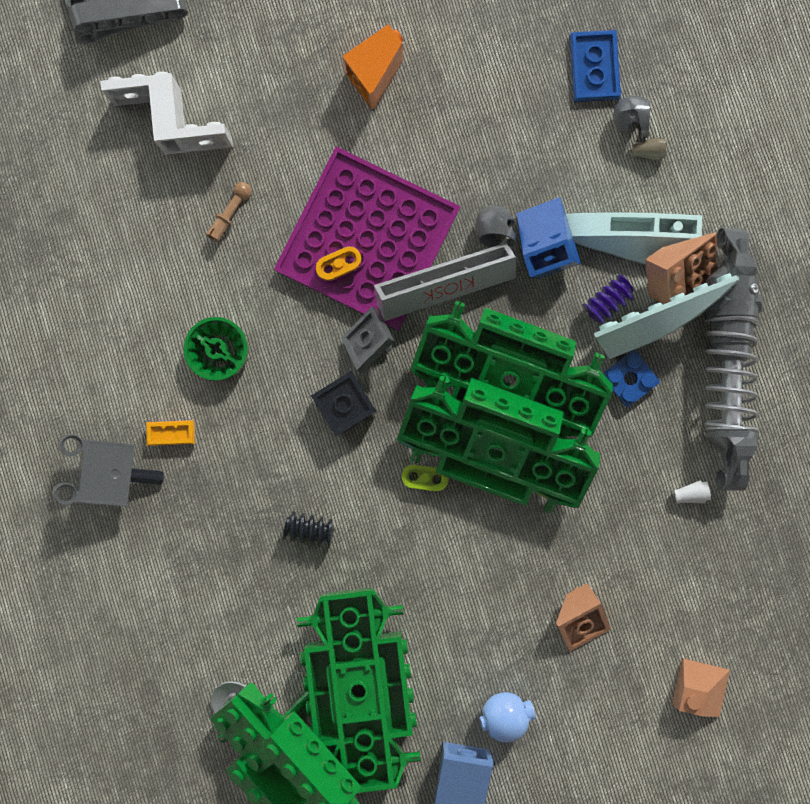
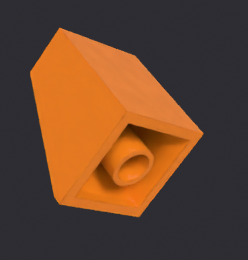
[342,24,404,110]

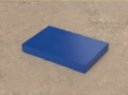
[570,30,621,102]

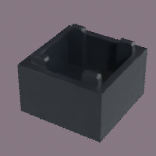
[311,371,377,437]

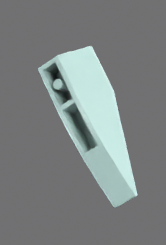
[566,213,702,265]
[594,273,740,359]

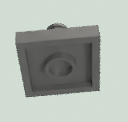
[341,307,395,373]

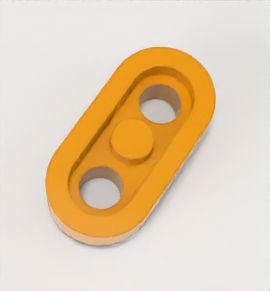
[316,247,362,281]

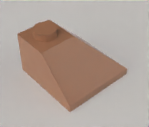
[556,583,611,652]
[672,658,730,717]

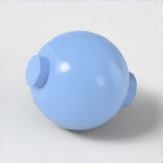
[479,692,535,743]

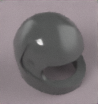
[613,95,650,139]
[476,205,516,247]

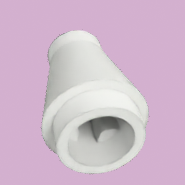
[674,480,711,504]

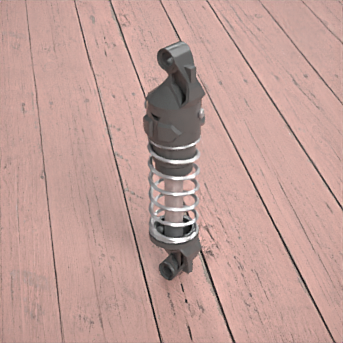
[703,228,763,491]

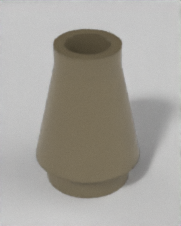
[632,137,666,160]

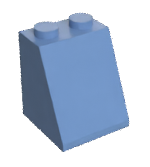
[434,742,493,804]

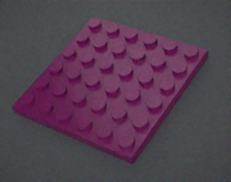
[274,146,461,332]

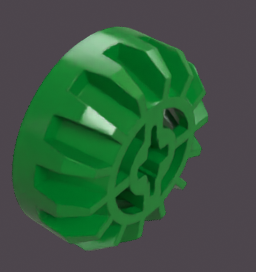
[184,317,250,382]

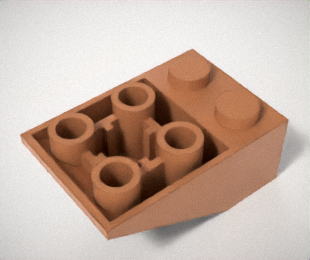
[645,233,718,304]

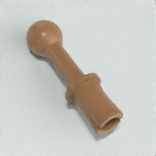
[206,182,252,242]

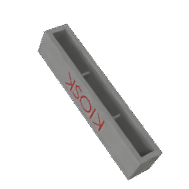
[374,243,516,321]

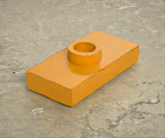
[146,420,195,446]

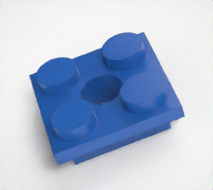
[603,349,660,408]

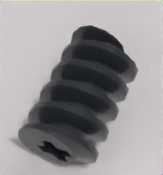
[283,511,334,549]

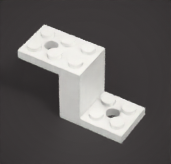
[101,72,233,155]

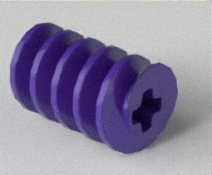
[582,274,634,325]

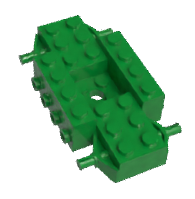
[410,301,613,439]
[396,376,600,513]
[297,587,421,793]
[209,682,361,804]

